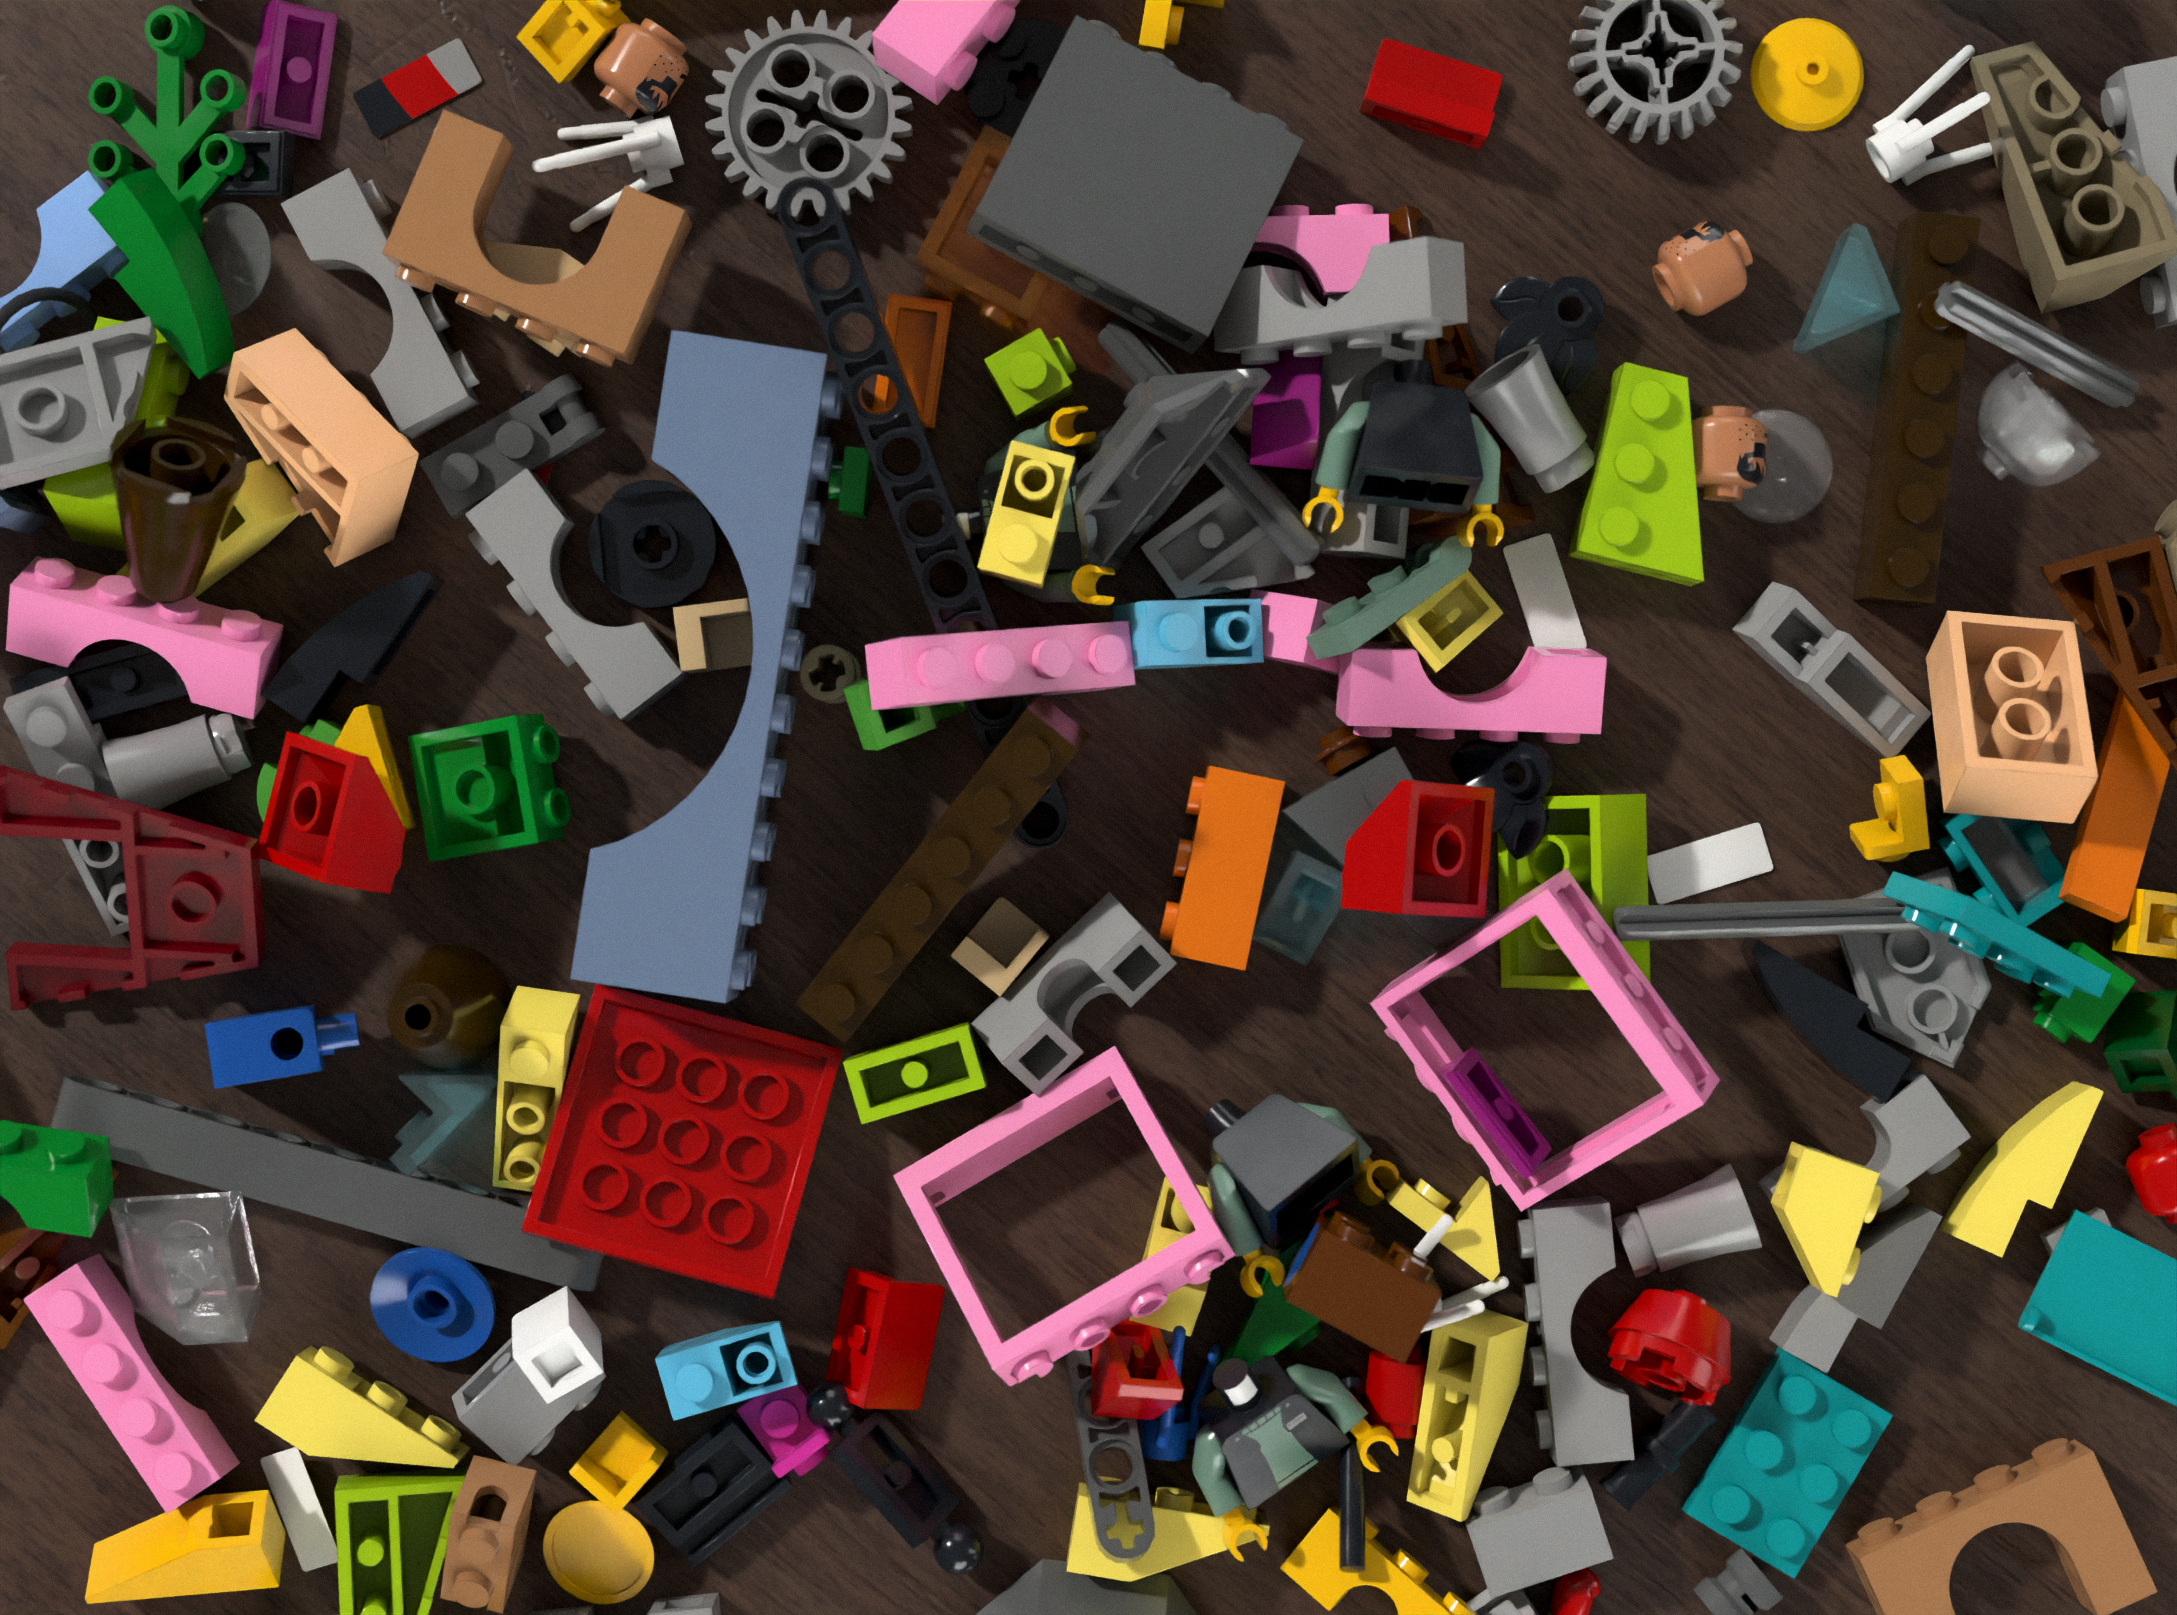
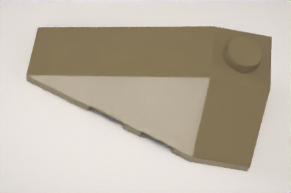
[1970,41,2177,314]

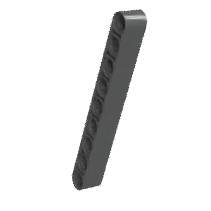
[50,1075,605,1291]

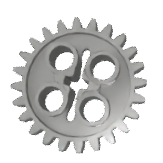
[705,10,913,221]

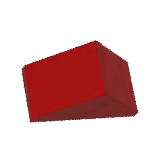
[1091,1318,1184,1420]

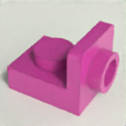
[736,1380,834,1478]

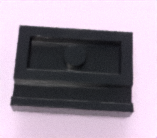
[633,1413,792,1568]

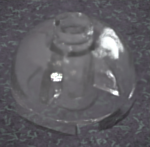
[1975,359,2103,487]

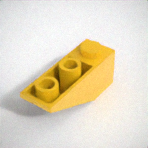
[85,1490,286,1604]

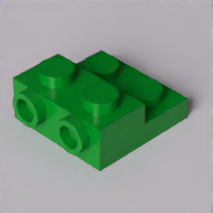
[408,713,571,862]

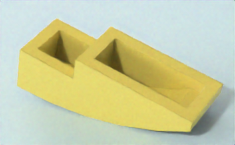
[1939,1081,2104,1257]

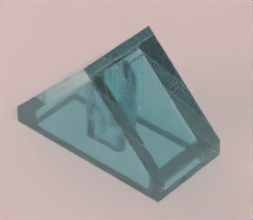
[1792,222,1901,355]
[1252,849,1343,966]

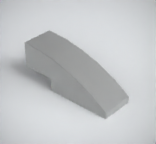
[1732,582,1932,759]
[1769,1203,1943,1373]

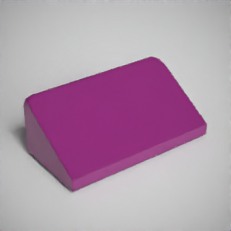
[246,0,338,141]
[1250,349,1322,470]
[1439,1047,1552,1180]

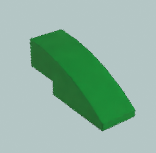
[87,167,236,379]

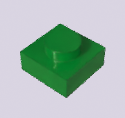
[828,446,873,518]

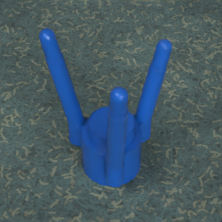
[1129,1317,1223,1461]

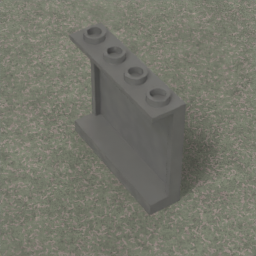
[964,15,1304,355]

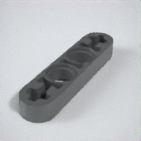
[1064,1349,1155,1563]

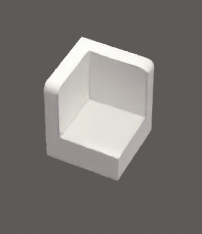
[512,1286,604,1404]

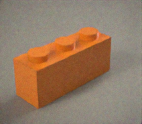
[1159,766,1285,971]

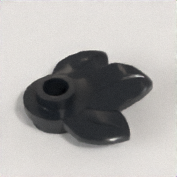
[1490,276,1604,397]
[1450,739,1555,860]

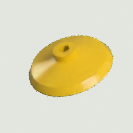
[1750,18,1864,132]
[543,1500,654,1604]

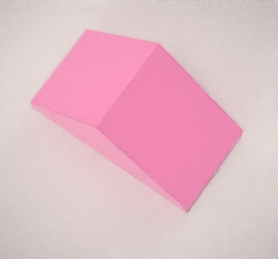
[1249,589,1340,675]

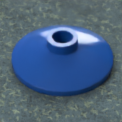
[370,1247,496,1363]

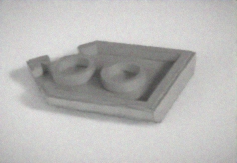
[1836,867,1992,1068]

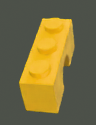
[1280,1505,1478,1615]

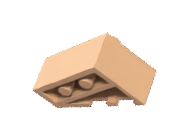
[223,328,419,568]

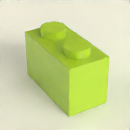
[843,1020,988,1124]

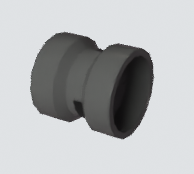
[1692,1548,1783,1615]

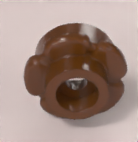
[1315,725,1375,778]

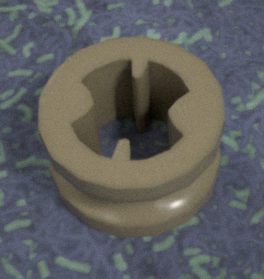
[800,645,863,704]

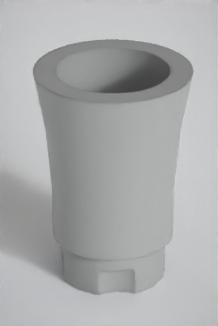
[1464,344,1595,493]
[102,712,255,811]
[1614,1163,1762,1278]

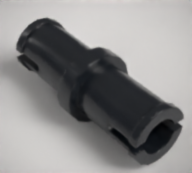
[1598,1400,1717,1512]

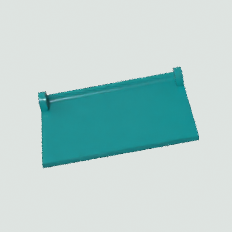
[2018,1209,2177,1407]

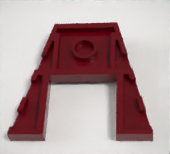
[0,765,266,1010]

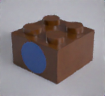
[1281,1210,1442,1364]

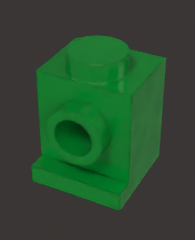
[2031,940,2136,1044]

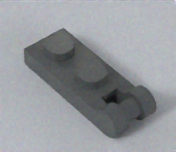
[419,373,606,519]

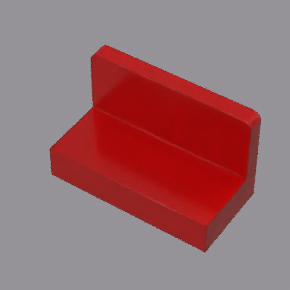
[1359,38,1502,150]
[825,1267,945,1410]

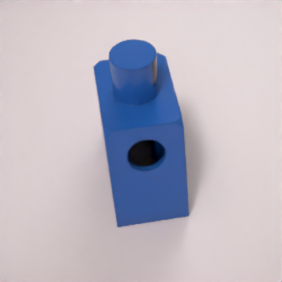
[205,1004,361,1089]

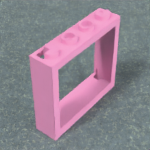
[1370,868,1720,1211]
[893,1046,1235,1387]

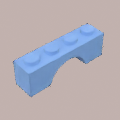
[0,170,130,354]

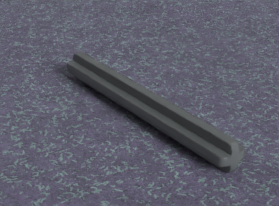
[1098,317,1325,567]
[1612,898,1920,941]

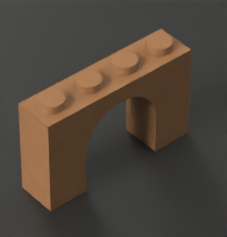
[382,109,693,368]
[1845,1438,2158,1615]

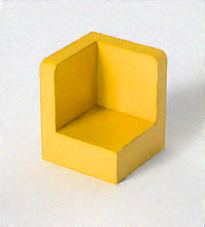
[569,1410,669,1515]

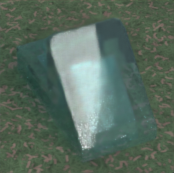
[389,1070,498,1177]

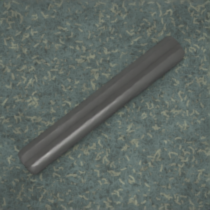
[1934,281,2140,408]

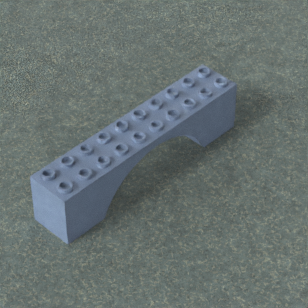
[570,330,845,1003]

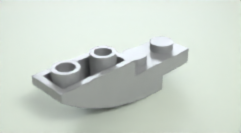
[3,676,129,937]

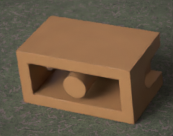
[440,1455,537,1614]

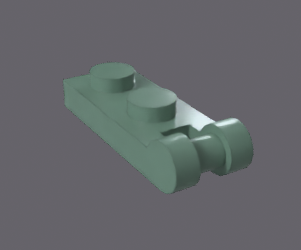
[1305,536,1472,660]

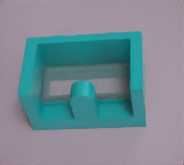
[1936,813,2066,927]

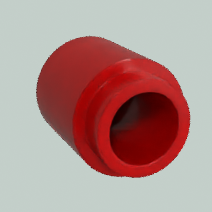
[1364,1343,1428,1439]

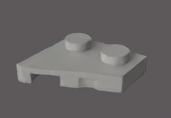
[1140,487,1316,600]

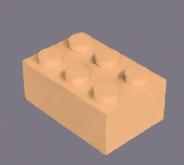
[1926,610,2098,824]

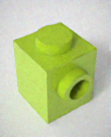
[984,328,1077,424]

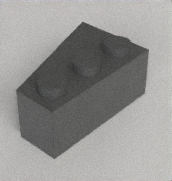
[1279,747,1491,947]

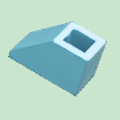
[1112,598,1264,669]
[655,1320,798,1421]

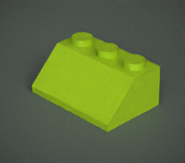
[1497,794,1650,990]

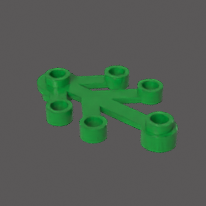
[88,5,246,239]

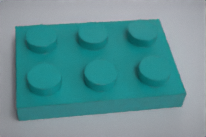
[1882,871,2111,999]
[1681,1346,1893,1579]

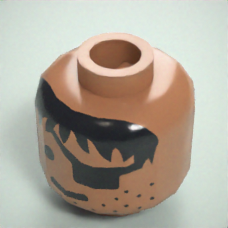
[594,18,689,118]
[1652,221,1753,316]
[1691,406,1768,502]

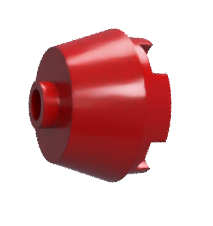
[1607,1289,1731,1406]

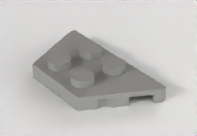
[0,316,157,490]

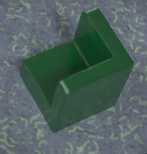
[2103,990,2177,1093]

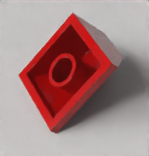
[258,731,406,894]
[1341,780,1495,918]

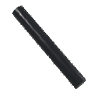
[1339,1377,1365,1573]

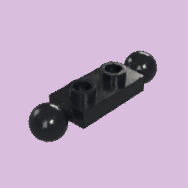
[806,1380,984,1575]

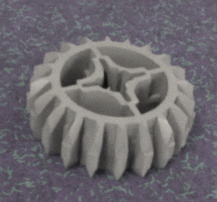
[1568,0,1743,145]

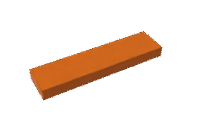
[2058,689,2171,923]

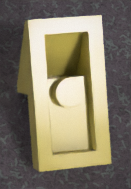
[1384,1176,1500,1282]

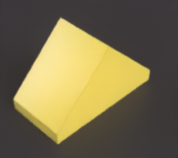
[1387,569,1504,676]

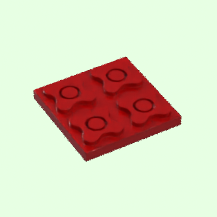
[521,983,843,1300]

